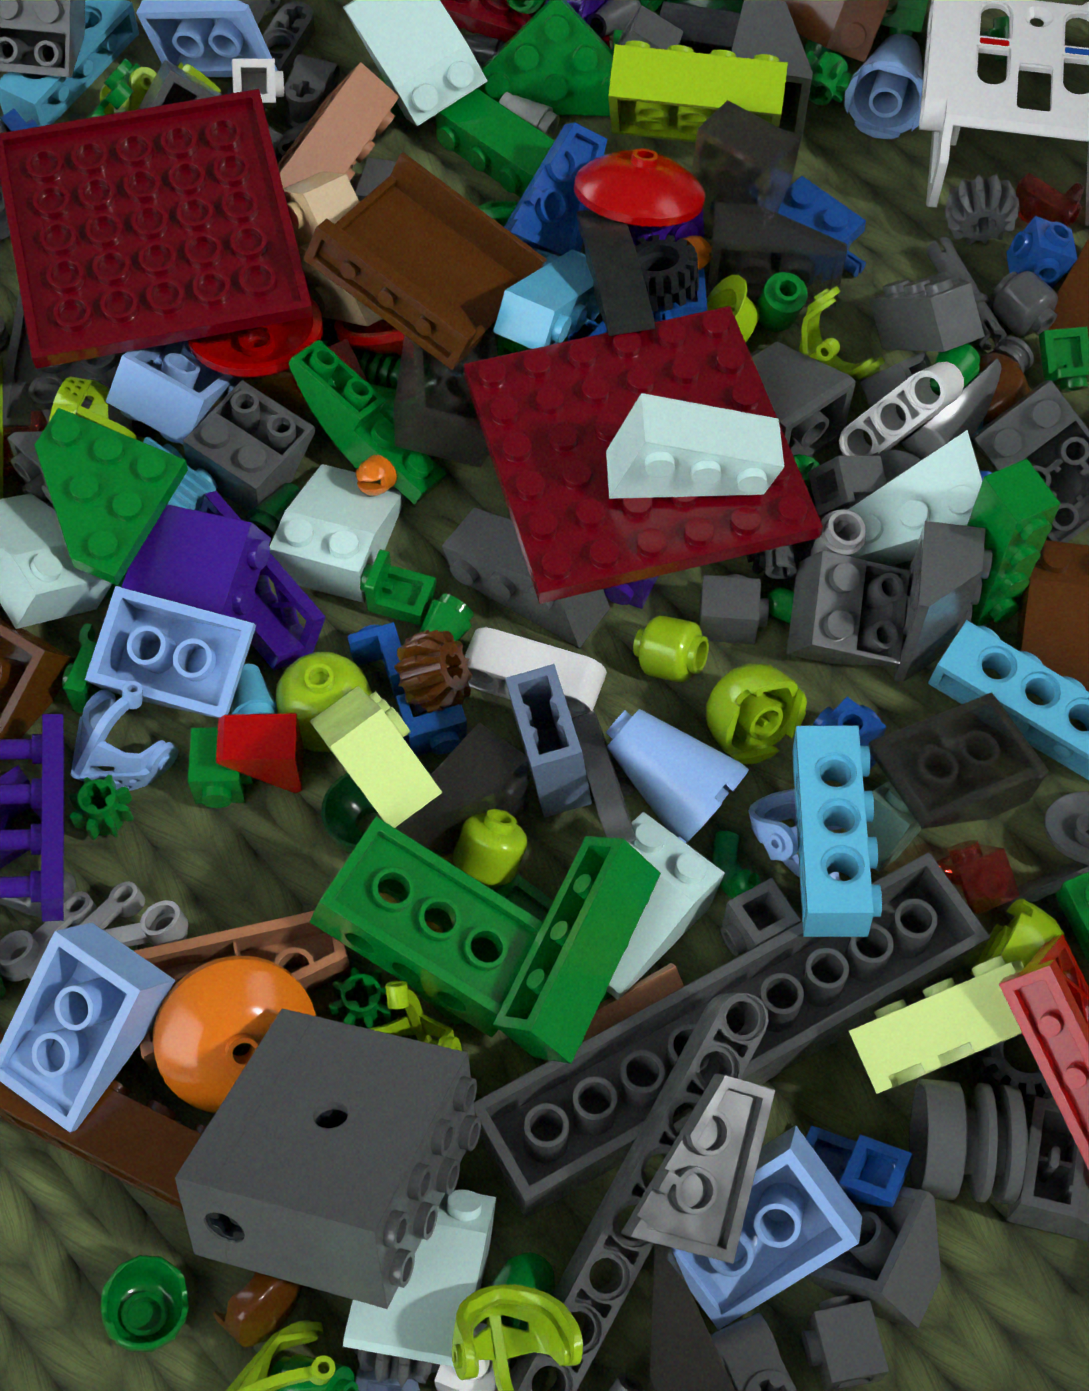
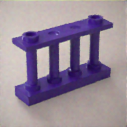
[0,714,64,922]

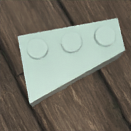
[606,393,784,499]
[848,430,982,566]

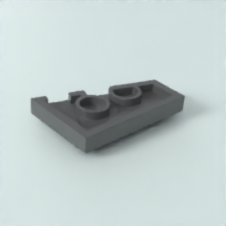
[621,1073,775,1264]

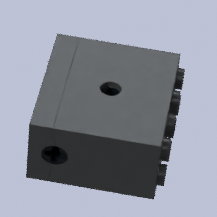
[175,1008,481,1309]

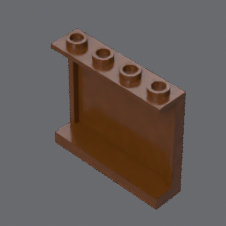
[303,152,547,370]

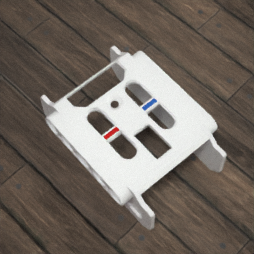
[919,0,1089,226]

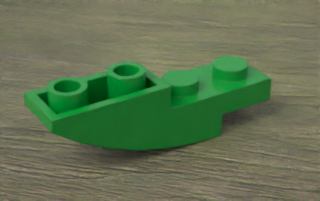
[288,339,447,505]

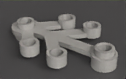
[0,881,188,981]

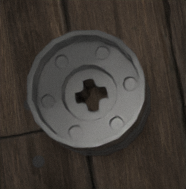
[909,1078,1028,1204]

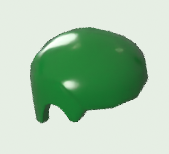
[100,1255,189,1352]

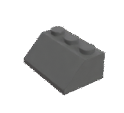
[894,521,992,682]

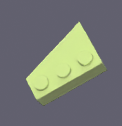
[310,686,443,828]
[849,956,1024,1094]

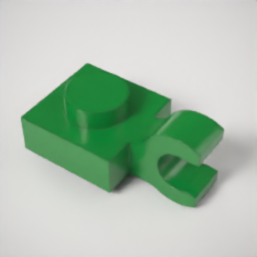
[62,623,102,713]

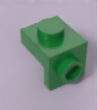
[1039,326,1089,392]
[360,549,437,626]

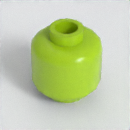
[633,615,709,682]
[453,809,527,889]

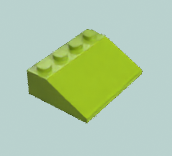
[608,41,788,151]

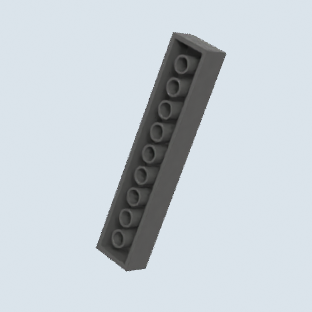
[474,852,991,1219]

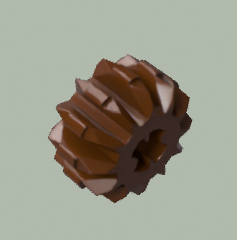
[394,630,473,714]

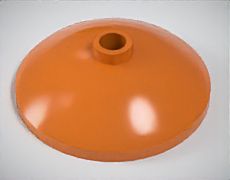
[152,956,316,1113]

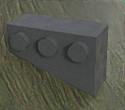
[869,271,985,352]
[442,507,610,649]

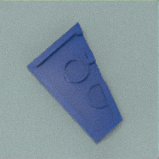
[504,122,608,256]

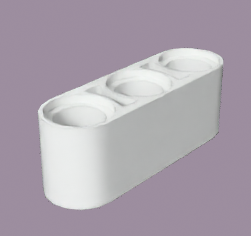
[839,362,964,456]
[465,627,607,718]

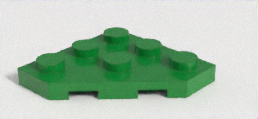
[477,0,614,116]
[34,408,188,586]

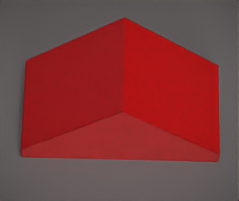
[216,713,304,794]

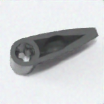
[900,359,1002,460]

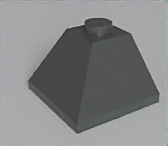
[804,1186,941,1328]

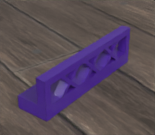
[200,491,326,670]

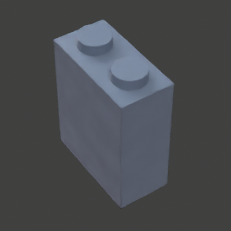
[505,664,592,818]

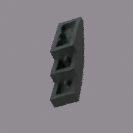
[577,209,655,336]

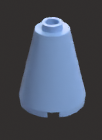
[844,34,924,139]
[606,709,749,843]

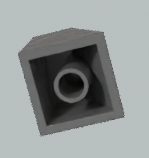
[731,0,813,140]
[751,342,856,457]

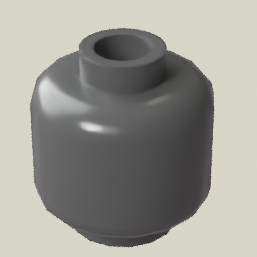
[991,271,1058,337]

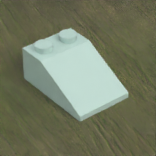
[343,0,487,126]
[270,464,406,603]
[0,493,112,629]
[606,812,725,1000]
[343,1190,496,1367]

